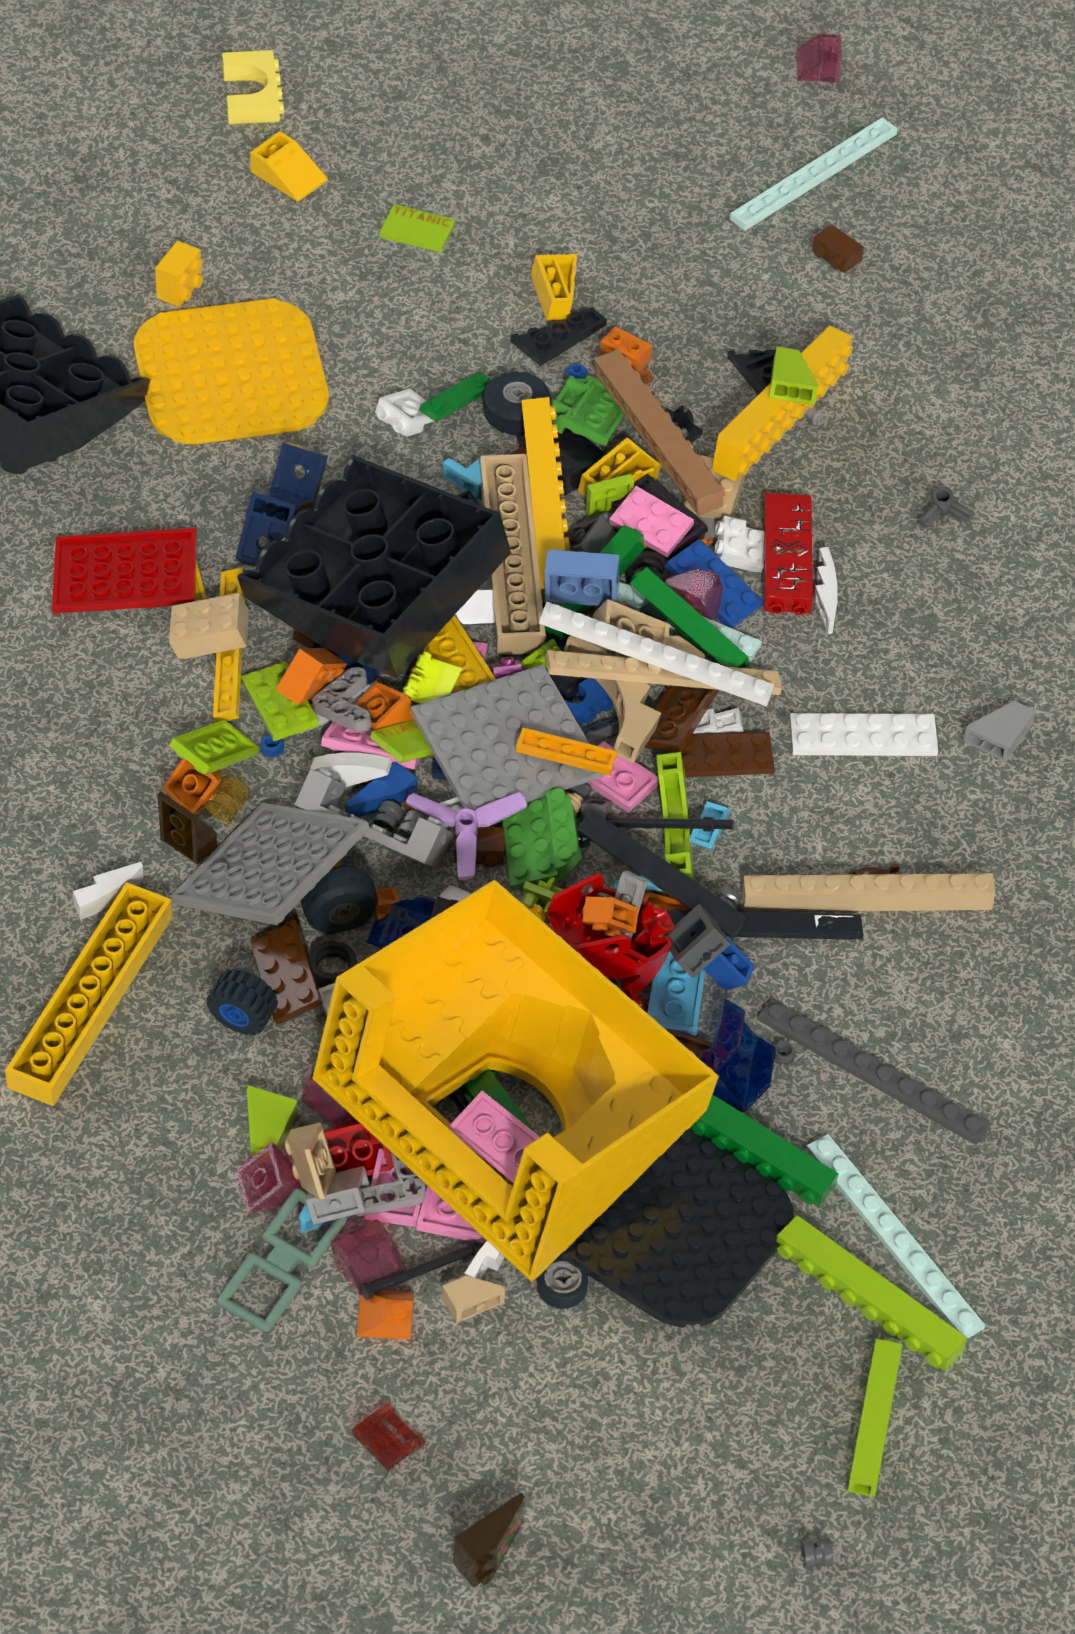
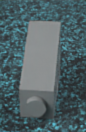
[964,701,1036,762]

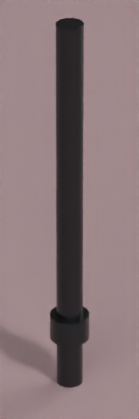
[606,817,734,832]

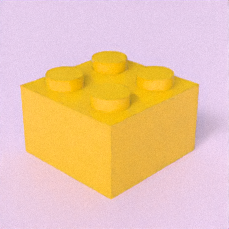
[155,240,203,307]

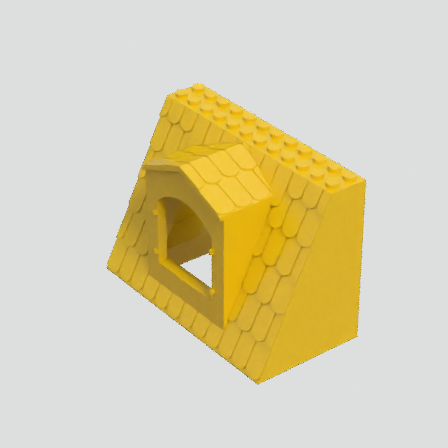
[312,880,719,1282]

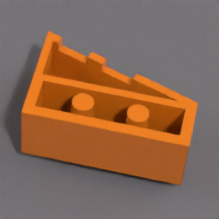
[276,648,347,706]

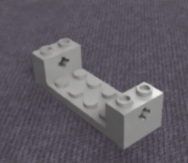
[294,768,454,869]

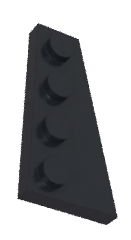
[510,307,607,366]
[634,474,708,558]

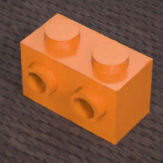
[599,326,653,372]
[583,897,639,936]

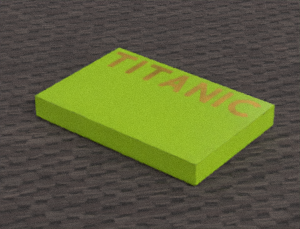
[379,204,456,253]
[370,720,433,763]

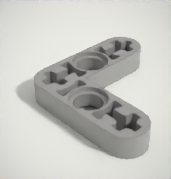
[312,667,371,732]
[355,1151,426,1216]

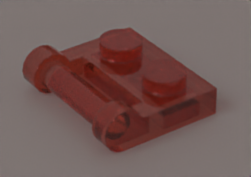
[352,1403,426,1471]

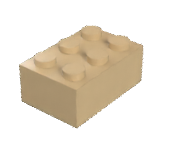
[685,455,745,521]
[169,593,249,659]

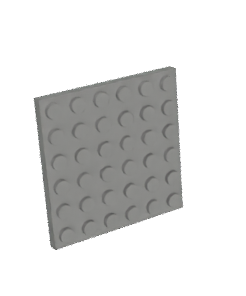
[410,665,605,811]
[170,803,370,925]

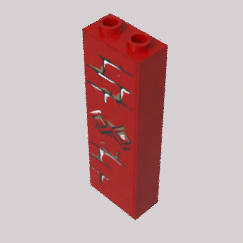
[764,493,813,615]

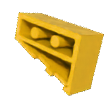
[530,254,577,321]
[578,438,661,498]

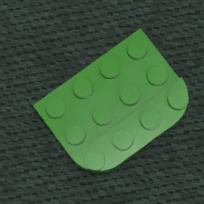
[551,375,625,446]
[502,788,582,890]

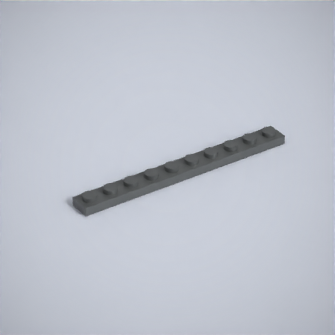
[758,999,990,1145]

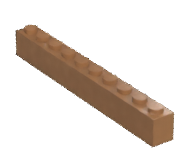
[594,349,725,516]

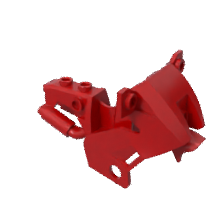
[547,873,675,1009]

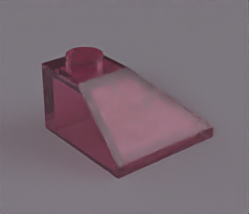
[664,568,724,621]
[235,1143,304,1214]

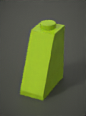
[769,347,818,405]
[247,1086,298,1163]

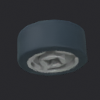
[537,1256,588,1309]

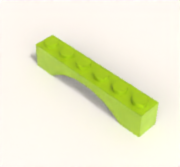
[657,752,694,880]

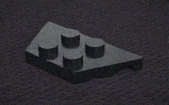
[727,350,776,395]

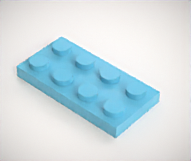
[648,951,706,1037]

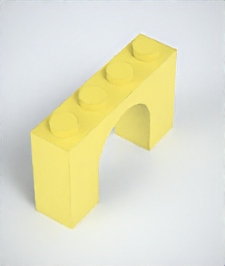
[222,50,284,124]

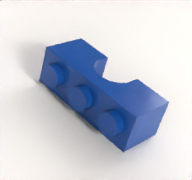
[563,678,614,726]

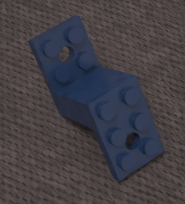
[235,442,328,565]

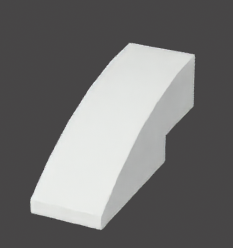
[310,753,392,787]
[73,862,144,919]

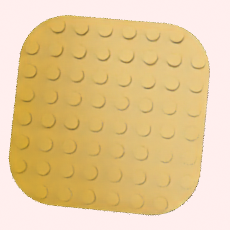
[134,298,329,444]

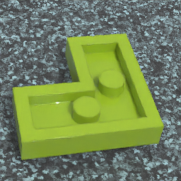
[586,474,634,520]

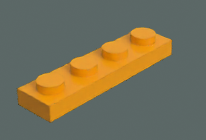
[516,728,618,776]

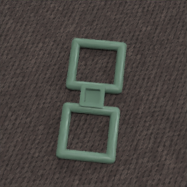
[217,1189,347,1332]

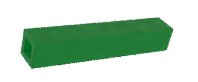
[545,525,644,641]
[630,567,750,668]

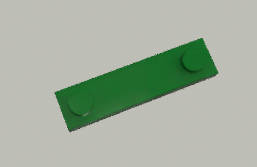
[419,371,492,422]

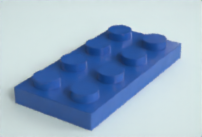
[665,539,764,629]

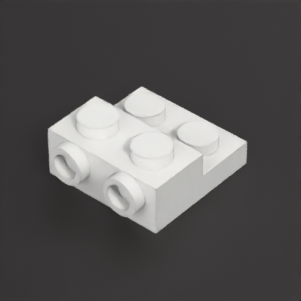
[375,389,434,437]
[715,516,765,572]

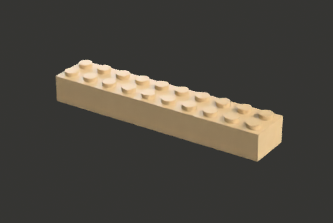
[480,454,546,655]

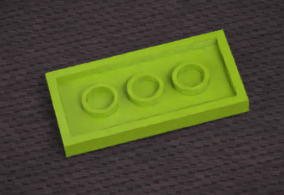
[241,661,319,741]
[169,720,260,775]

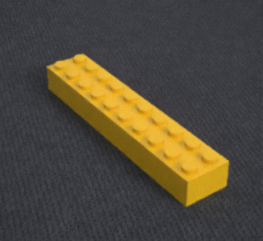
[712,325,853,482]
[5,882,173,1106]

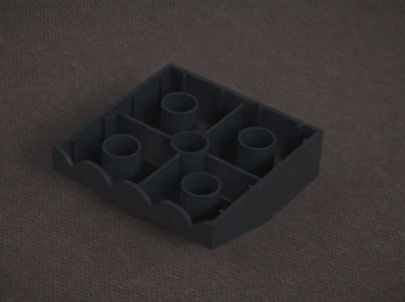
[0,294,151,474]
[237,455,511,678]

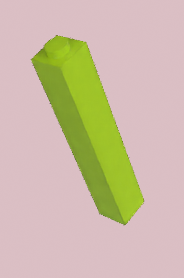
[848,1339,903,1497]

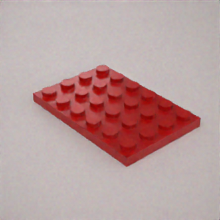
[52,528,197,614]

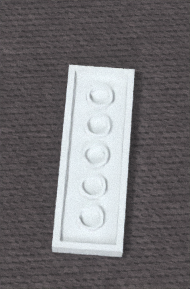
[790,713,938,756]

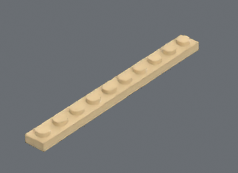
[545,650,782,695]

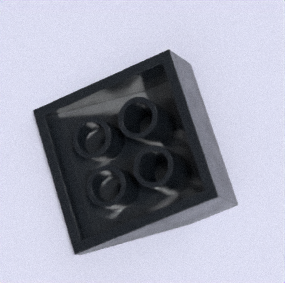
[519,428,606,496]

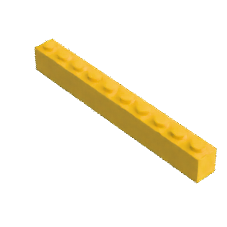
[522,397,570,603]

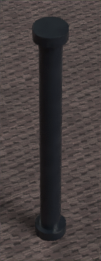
[360,1240,480,1300]

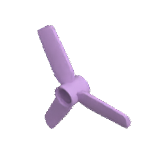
[406,792,527,880]

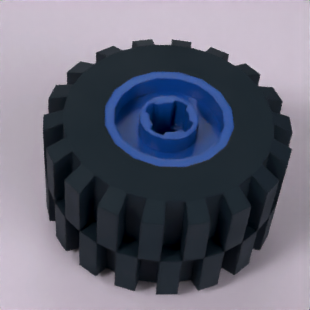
[206,969,278,1035]

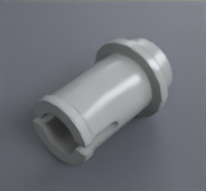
[804,406,827,426]

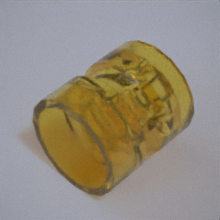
[205,777,250,823]

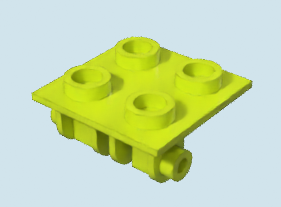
[402,652,462,704]

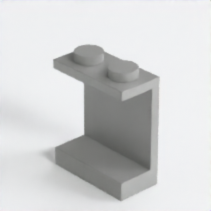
[306,1166,371,1225]

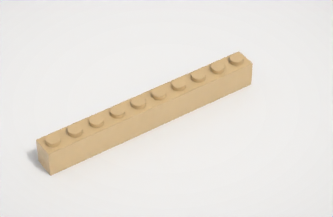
[742,873,995,912]

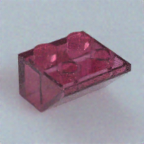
[797,34,842,82]

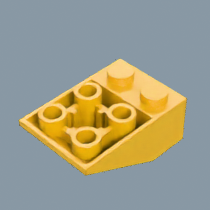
[250,131,328,202]

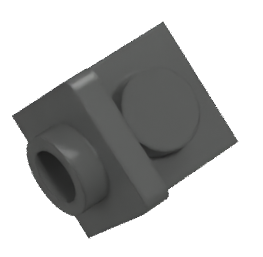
[580,798,612,823]

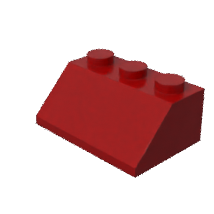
[324,1121,393,1176]

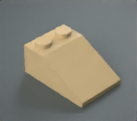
[592,599,670,654]
[285,1122,336,1200]

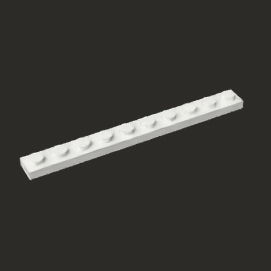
[539,602,774,707]

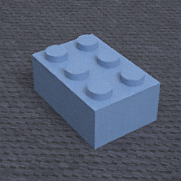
[545,550,619,606]

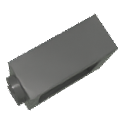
[663,904,731,978]

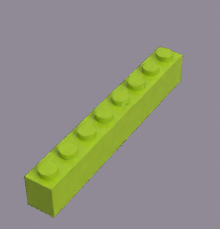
[777,1215,967,1371]

